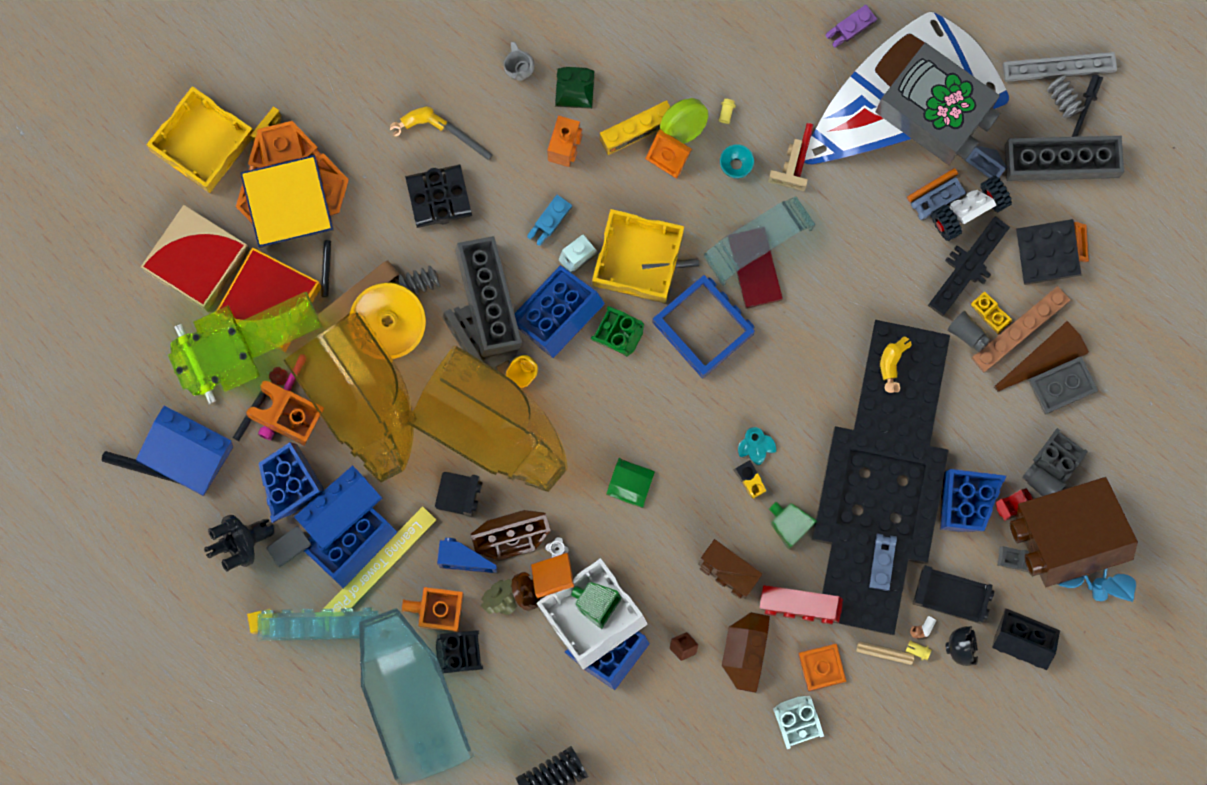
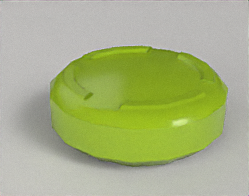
[660,98,709,144]

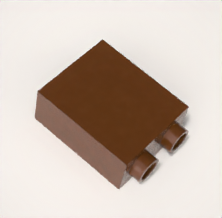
[1010,477,1138,588]

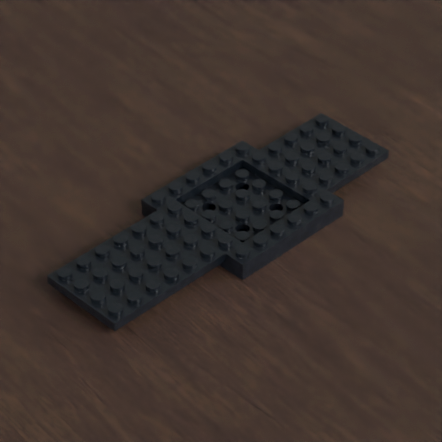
[812,320,950,636]

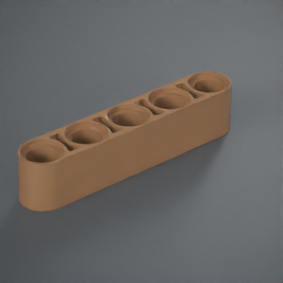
[316,260,400,333]

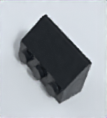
[992,608,1060,670]

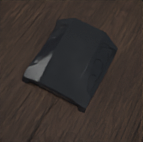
[436,630,483,674]

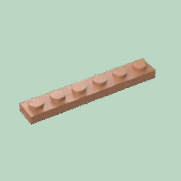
[971,286,1070,373]

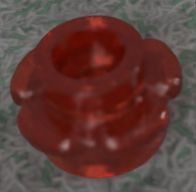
[269,367,288,386]

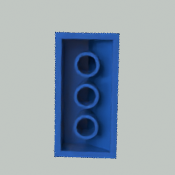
[294,465,383,550]

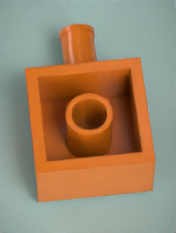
[547,115,583,167]
[402,587,464,633]

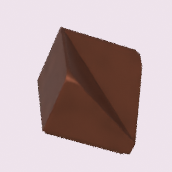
[670,632,699,661]

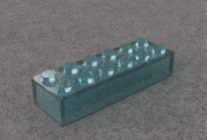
[257,608,378,641]

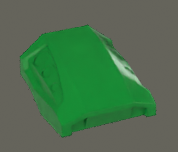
[591,306,644,357]
[606,458,655,508]

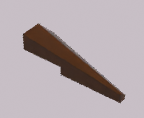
[994,321,1089,392]

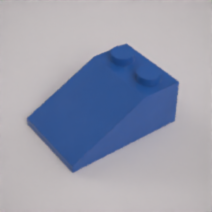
[437,538,498,574]

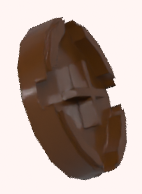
[511,572,540,611]

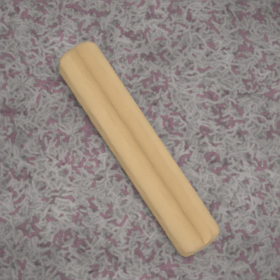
[856,642,914,665]

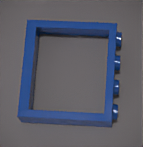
[652,275,755,379]

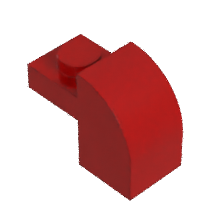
[995,488,1033,521]

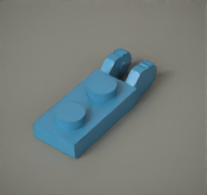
[527,195,572,246]

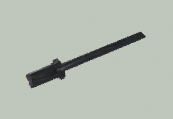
[1072,74,1103,137]

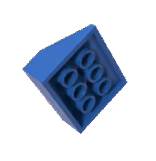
[514,265,605,358]
[136,406,233,496]
[304,508,397,589]

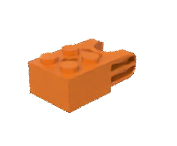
[246,381,324,446]

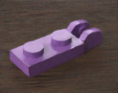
[825,5,877,48]

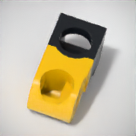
[733,460,766,499]

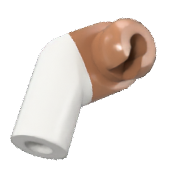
[910,616,937,639]

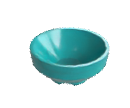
[720,144,754,179]

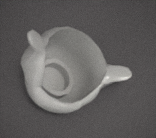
[504,42,535,81]

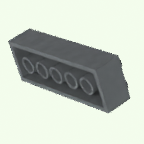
[1005,135,1124,181]
[455,236,522,357]

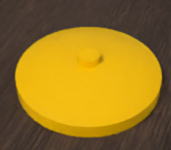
[349,282,426,359]

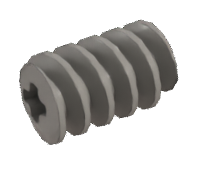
[1047,75,1085,118]

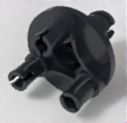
[204,514,274,572]

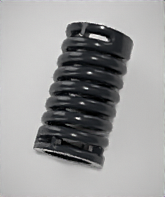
[515,746,589,785]

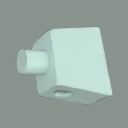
[559,235,599,273]

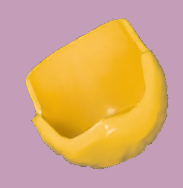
[506,355,538,388]

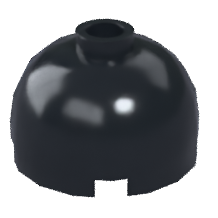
[945,626,978,666]

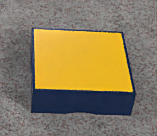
[240,155,334,248]

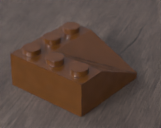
[698,539,762,599]

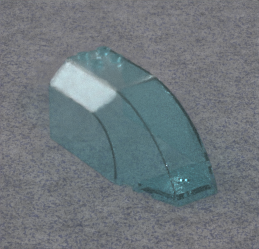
[359,608,475,785]

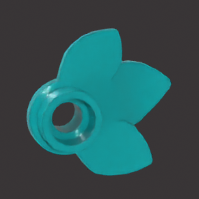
[738,427,776,465]

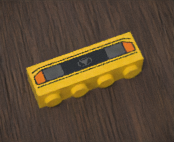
[600,100,670,155]

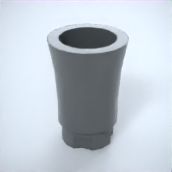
[947,311,991,352]
[1022,463,1067,496]

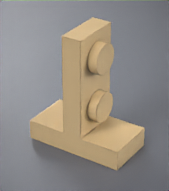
[768,139,808,192]

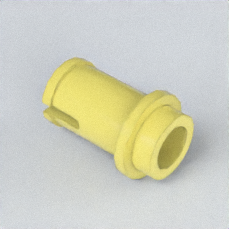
[718,99,736,124]
[905,640,932,661]

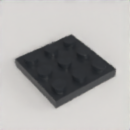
[1016,219,1082,285]

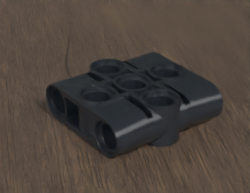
[405,164,472,228]

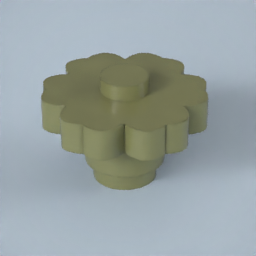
[481,579,517,615]

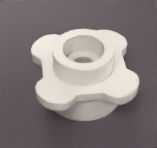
[546,537,569,557]

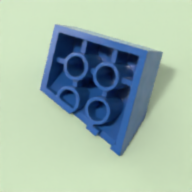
[258,442,325,523]
[940,469,1006,532]
[565,631,650,690]

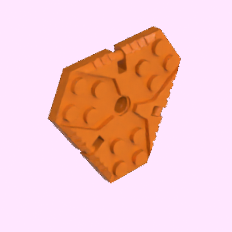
[236,121,349,224]

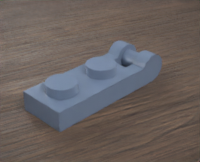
[911,178,966,221]
[869,533,897,591]

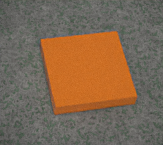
[645,129,692,179]
[531,553,574,598]
[798,643,847,691]

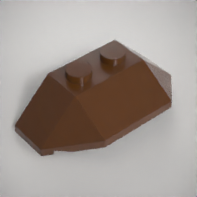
[470,510,550,561]
[722,612,770,693]

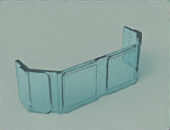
[704,197,815,286]

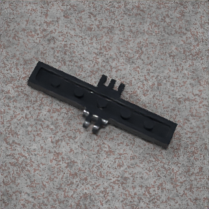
[928,216,1010,316]

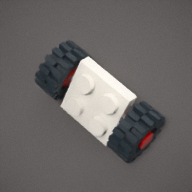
[931,176,1012,241]

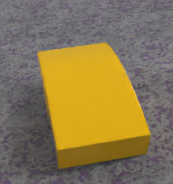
[971,291,1012,334]

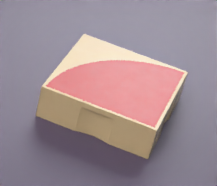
[141,205,250,312]

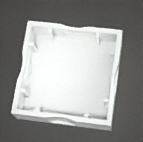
[537,558,648,670]

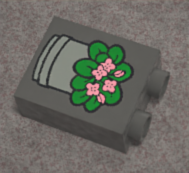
[875,42,1001,165]

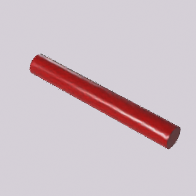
[793,123,814,177]

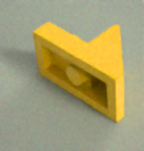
[250,106,282,141]

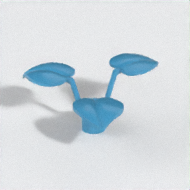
[1057,568,1136,602]

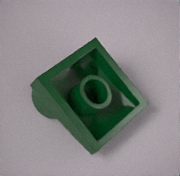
[555,67,595,109]

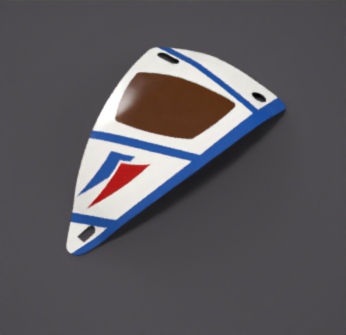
[804,12,1009,165]

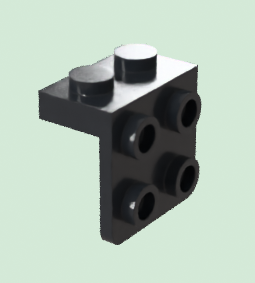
[435,472,483,517]

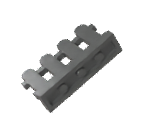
[442,305,518,381]

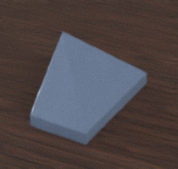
[965,146,1007,178]

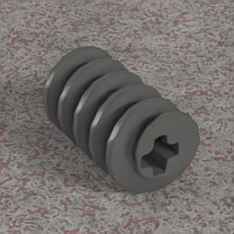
[399,266,440,295]

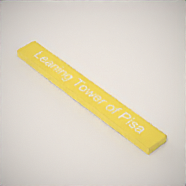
[314,506,437,632]

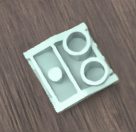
[773,696,824,749]

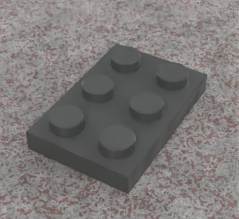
[1028,356,1098,415]

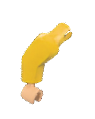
[390,106,447,136]
[880,337,912,393]

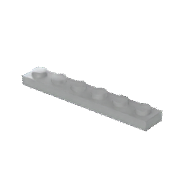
[1002,52,1117,82]

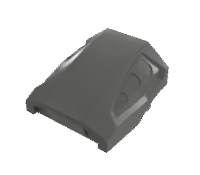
[1033,428,1088,483]

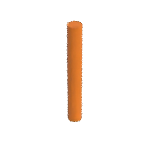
[907,168,958,203]

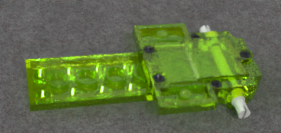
[168,292,322,404]

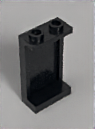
[913,565,994,624]

